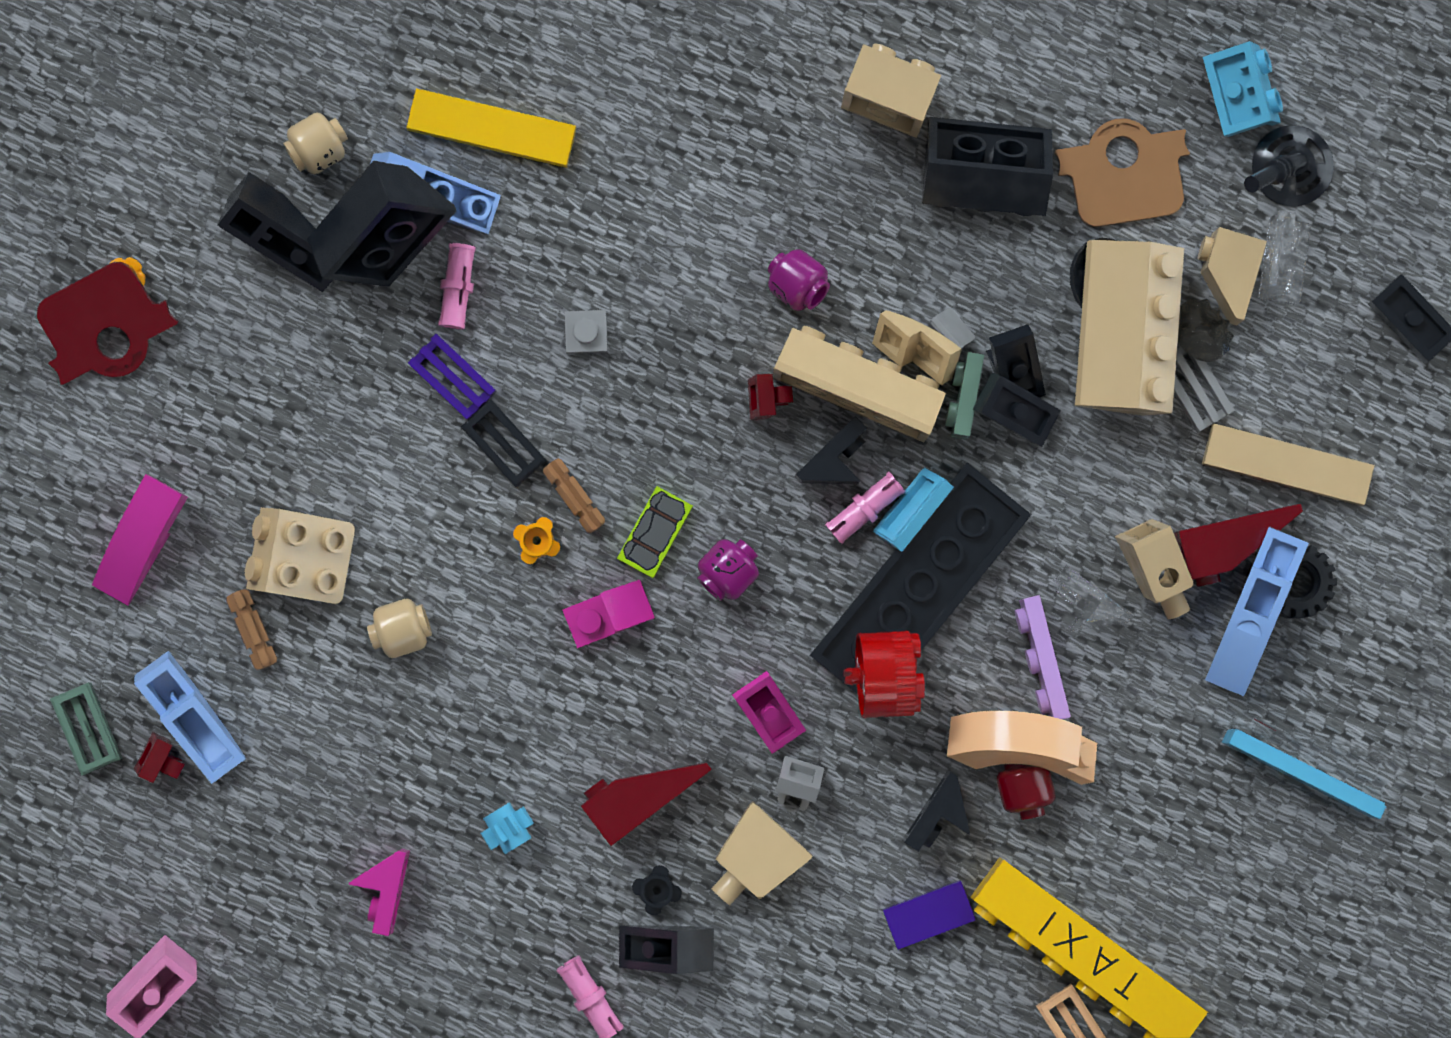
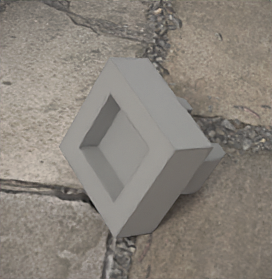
[775,756,824,811]

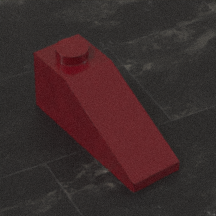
[1174,503,1303,587]
[581,762,712,846]

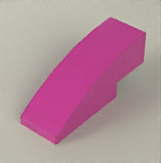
[92,474,188,606]

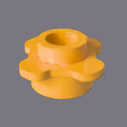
[513,517,560,564]

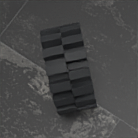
[1280,545,1337,619]

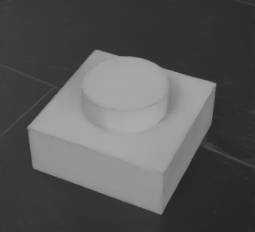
[565,310,608,354]

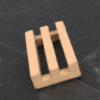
[1036,983,1106,1038]

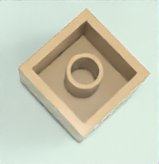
[841,44,941,138]

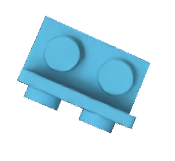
[1203,41,1283,137]

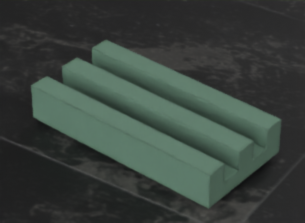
[50,682,123,776]

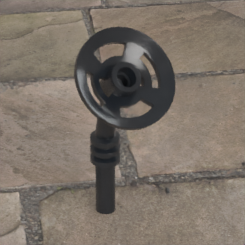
[1244,125,1334,207]

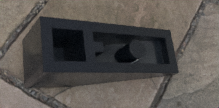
[217,172,333,292]

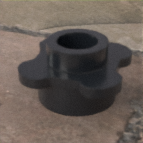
[632,865,682,915]

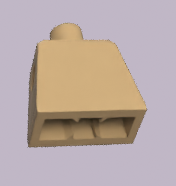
[1115,519,1194,619]
[711,801,813,905]

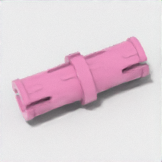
[438,243,476,329]
[825,472,906,544]
[556,956,624,1038]

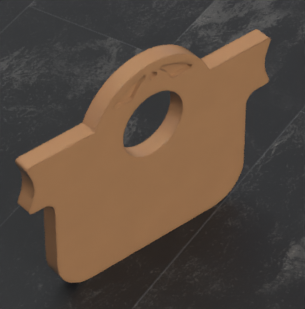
[1054,119,1190,227]

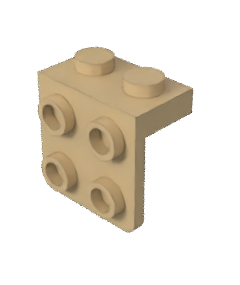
[245,507,355,604]

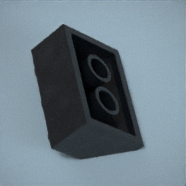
[922,117,1053,216]
[307,161,456,287]

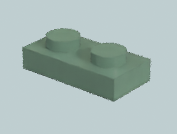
[945,352,984,440]

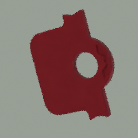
[37,262,179,385]

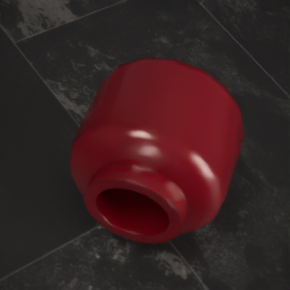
[997,764,1056,820]

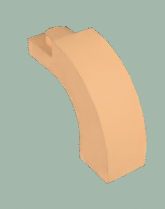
[947,711,1097,785]

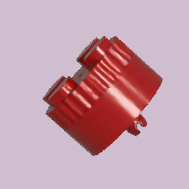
[844,631,925,718]

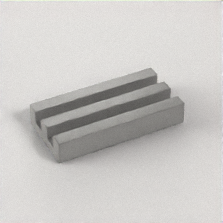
[1174,340,1235,433]

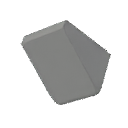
[928,308,975,349]

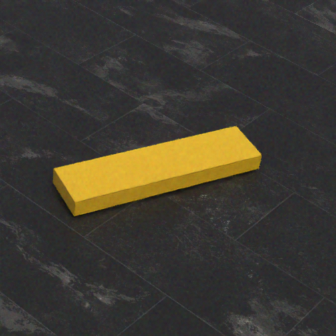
[406,88,577,168]

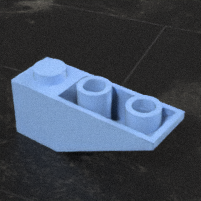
[370,152,501,234]

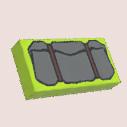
[617,486,693,579]

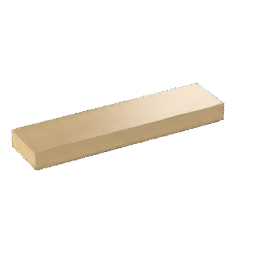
[1202,424,1375,506]

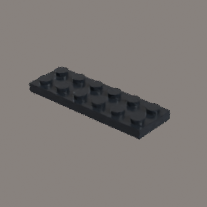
[809,462,1032,694]

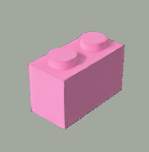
[106,935,197,1038]

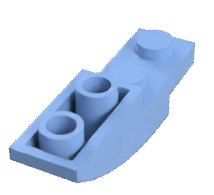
[1205,527,1309,696]

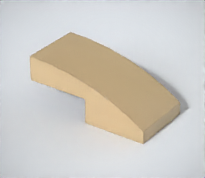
[872,310,962,385]

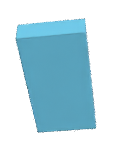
[873,467,954,552]

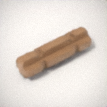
[543,458,605,533]
[226,589,277,670]

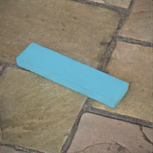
[1222,729,1386,819]

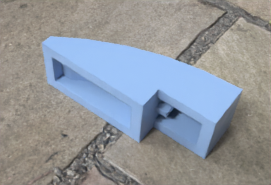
[134,651,246,784]

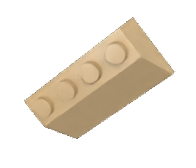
[1075,240,1184,416]
[773,326,946,442]

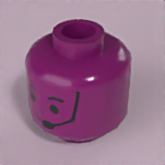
[768,249,830,311]
[697,539,759,601]

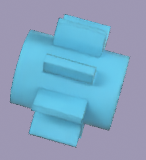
[481,802,534,854]

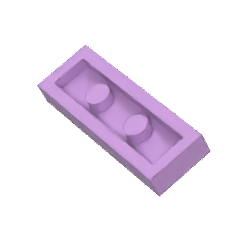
[1015,595,1071,719]

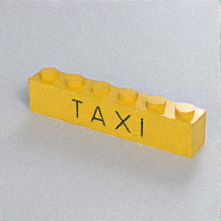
[970,857,1208,1038]

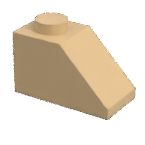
[1198,227,1267,326]

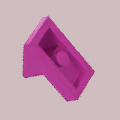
[562,580,655,648]
[732,671,806,754]
[348,849,410,936]

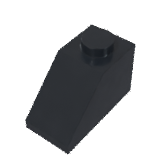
[619,925,714,974]

